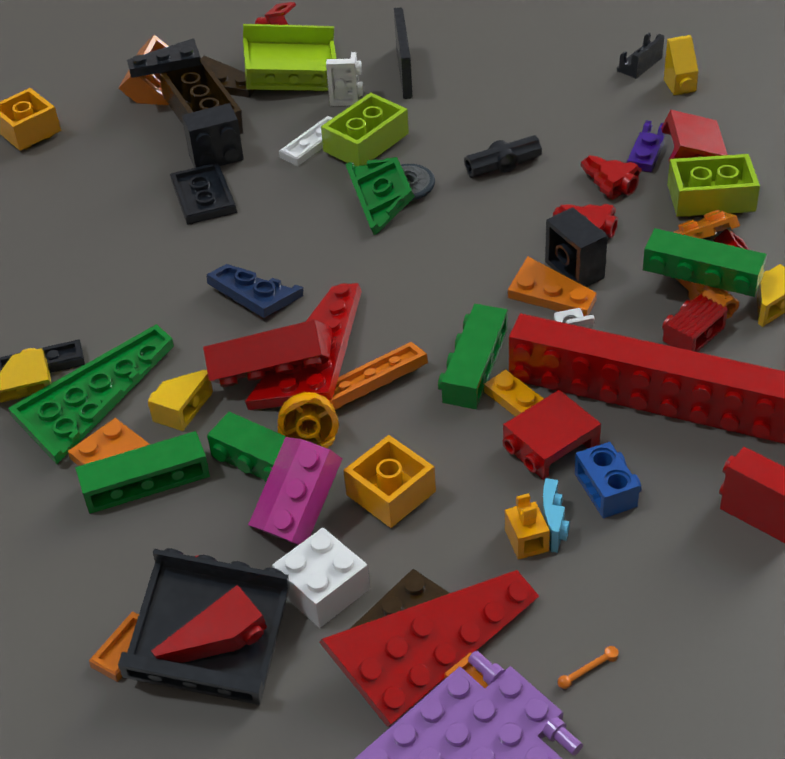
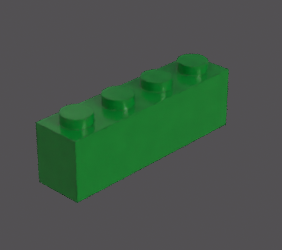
[643,228,767,297]
[438,303,508,410]
[207,411,286,482]
[75,431,210,514]

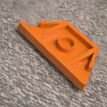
[674,209,740,239]

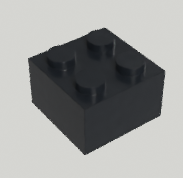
[182,103,244,168]
[545,207,608,287]

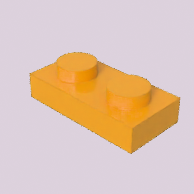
[484,370,544,416]

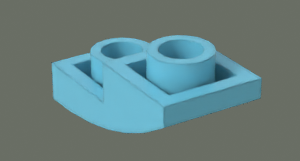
[542,478,570,553]

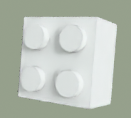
[272,527,370,628]

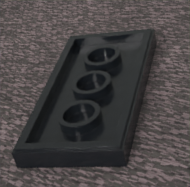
[394,7,413,99]

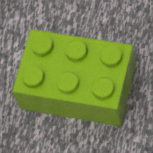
[321,92,409,166]
[667,154,760,217]

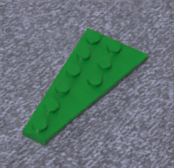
[8,324,174,465]

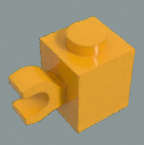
[505,493,550,560]

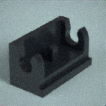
[617,32,664,79]

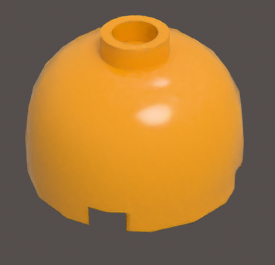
[277,392,339,448]

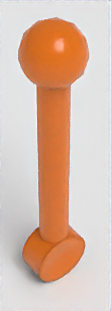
[557,646,619,689]

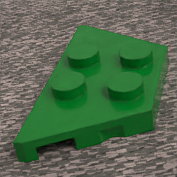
[345,157,415,235]

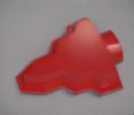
[580,155,642,200]
[553,204,618,238]

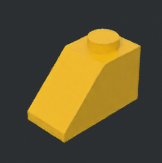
[664,35,698,95]
[757,264,785,327]
[0,348,52,403]
[148,370,213,431]

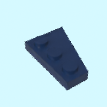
[207,264,304,318]

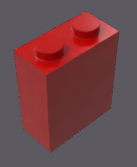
[719,446,785,543]

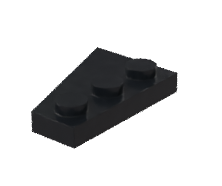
[127,38,202,78]

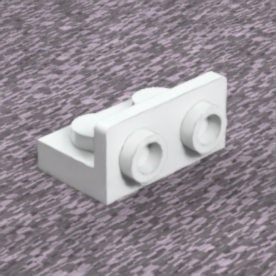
[326,52,363,106]

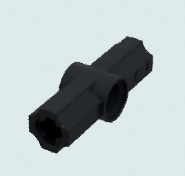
[464,135,542,178]

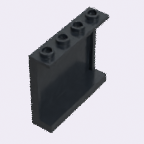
[118,548,290,705]

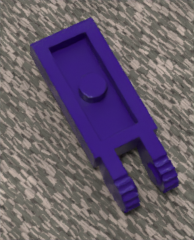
[627,120,666,173]

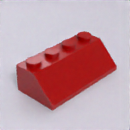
[203,319,332,387]

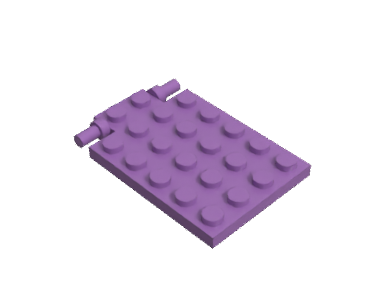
[355,651,583,759]

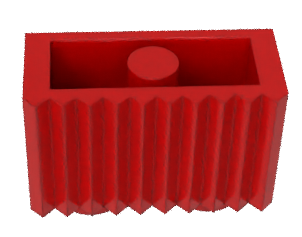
[662,293,728,352]

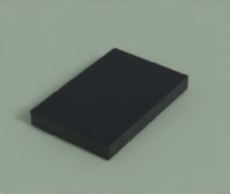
[170,163,237,225]

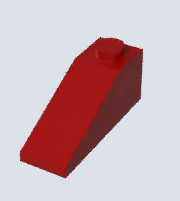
[151,585,267,663]

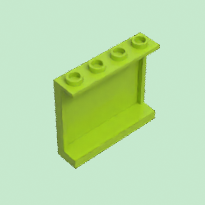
[243,24,337,91]

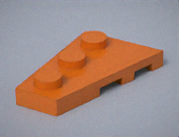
[508,256,597,316]

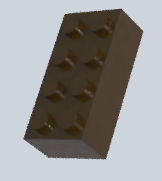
[160,59,243,135]

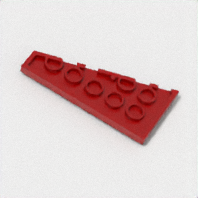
[245,283,362,410]
[319,570,539,727]

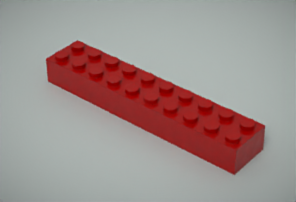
[509,313,785,444]

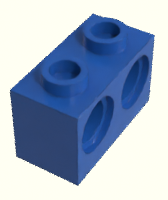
[574,442,642,518]

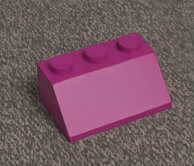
[248,437,343,545]

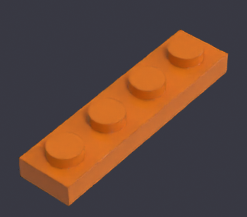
[329,342,428,410]

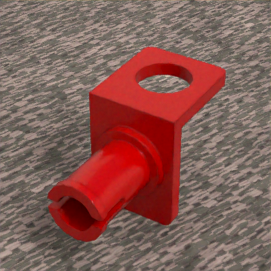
[255,2,296,25]

